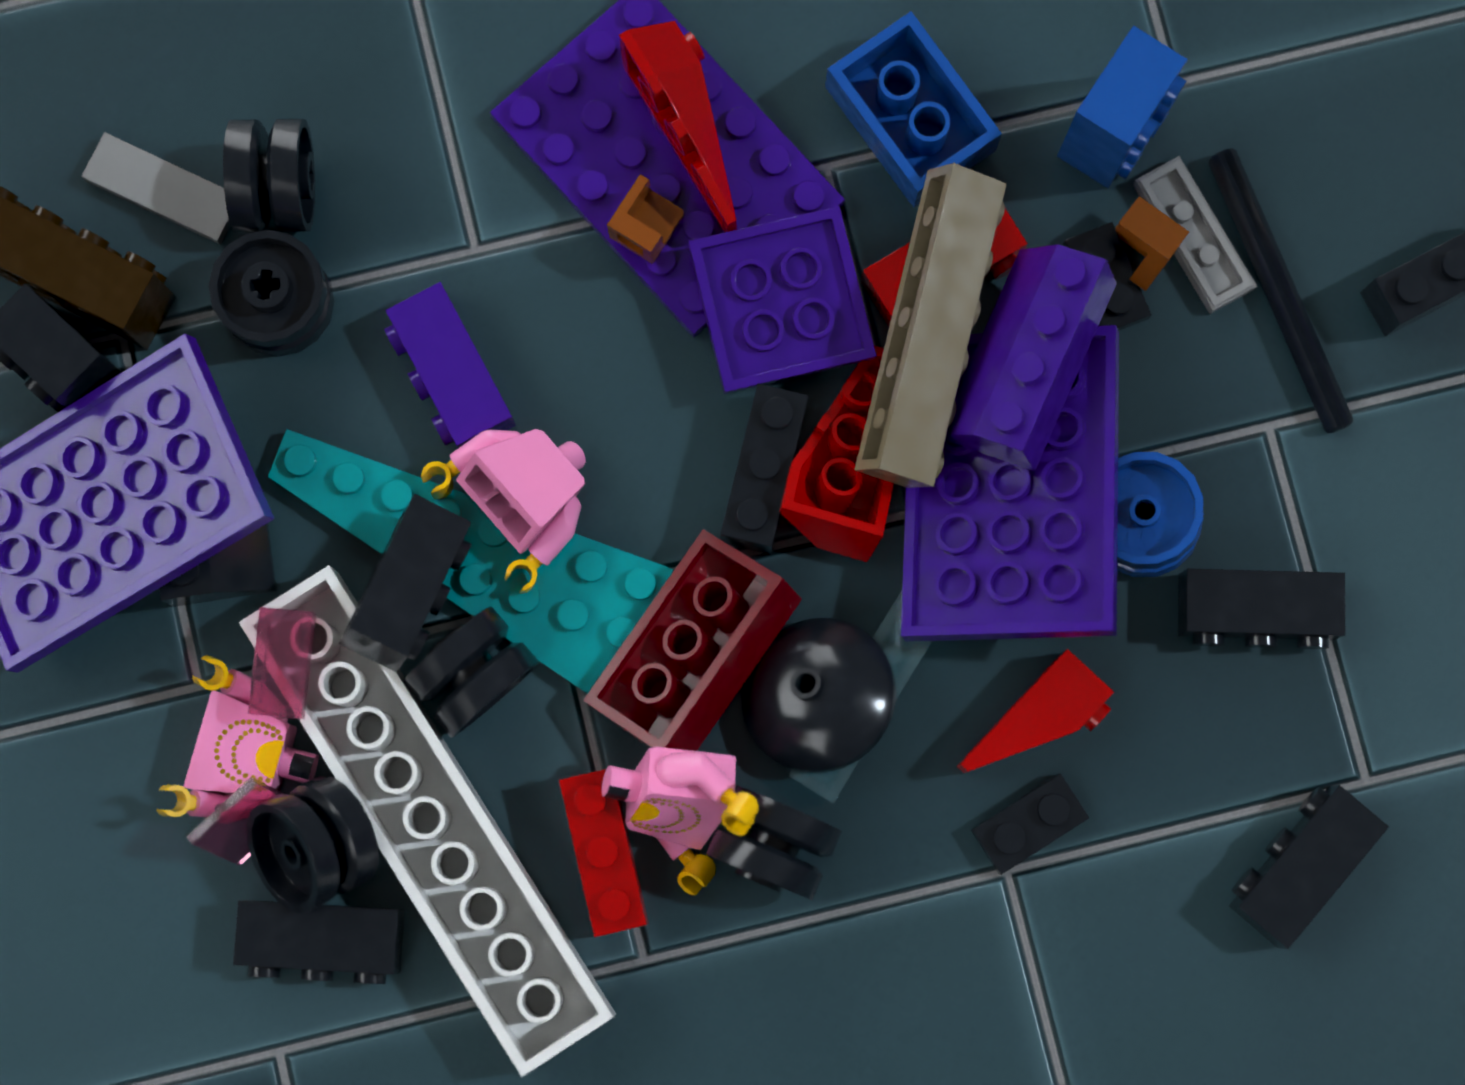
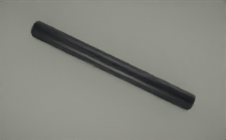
[1209,148,1353,433]

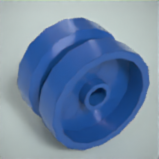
[1117,452,1203,577]

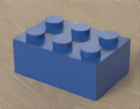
[825,11,1002,208]
[1057,25,1188,188]

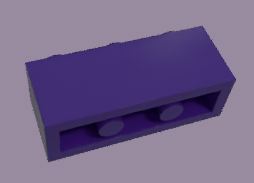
[384,281,516,448]

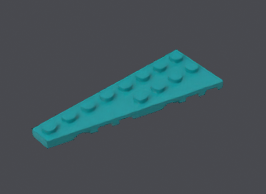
[268,429,674,694]

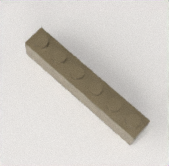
[854,163,1007,488]

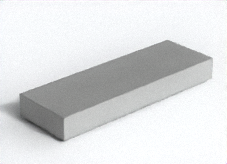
[81,132,231,245]
[1133,156,1257,314]

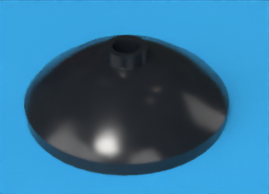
[742,618,896,773]

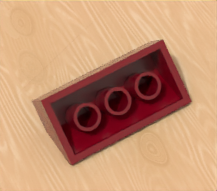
[583,529,802,751]

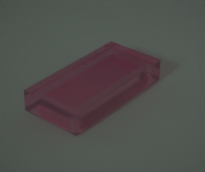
[248,607,316,720]

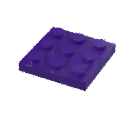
[688,206,876,394]

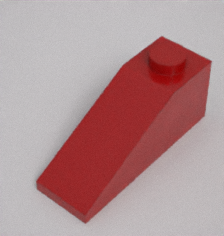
[956,649,1114,774]

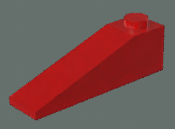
[619,21,737,232]
[779,345,894,562]

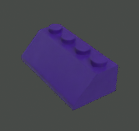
[945,244,1117,471]

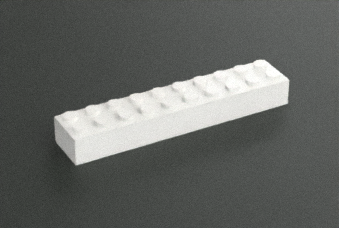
[239,565,616,1077]

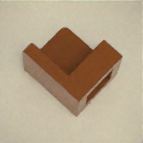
[607,174,684,264]
[1115,196,1189,291]

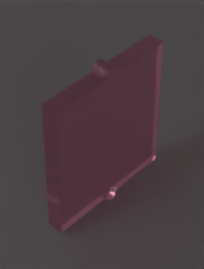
[187,777,284,866]

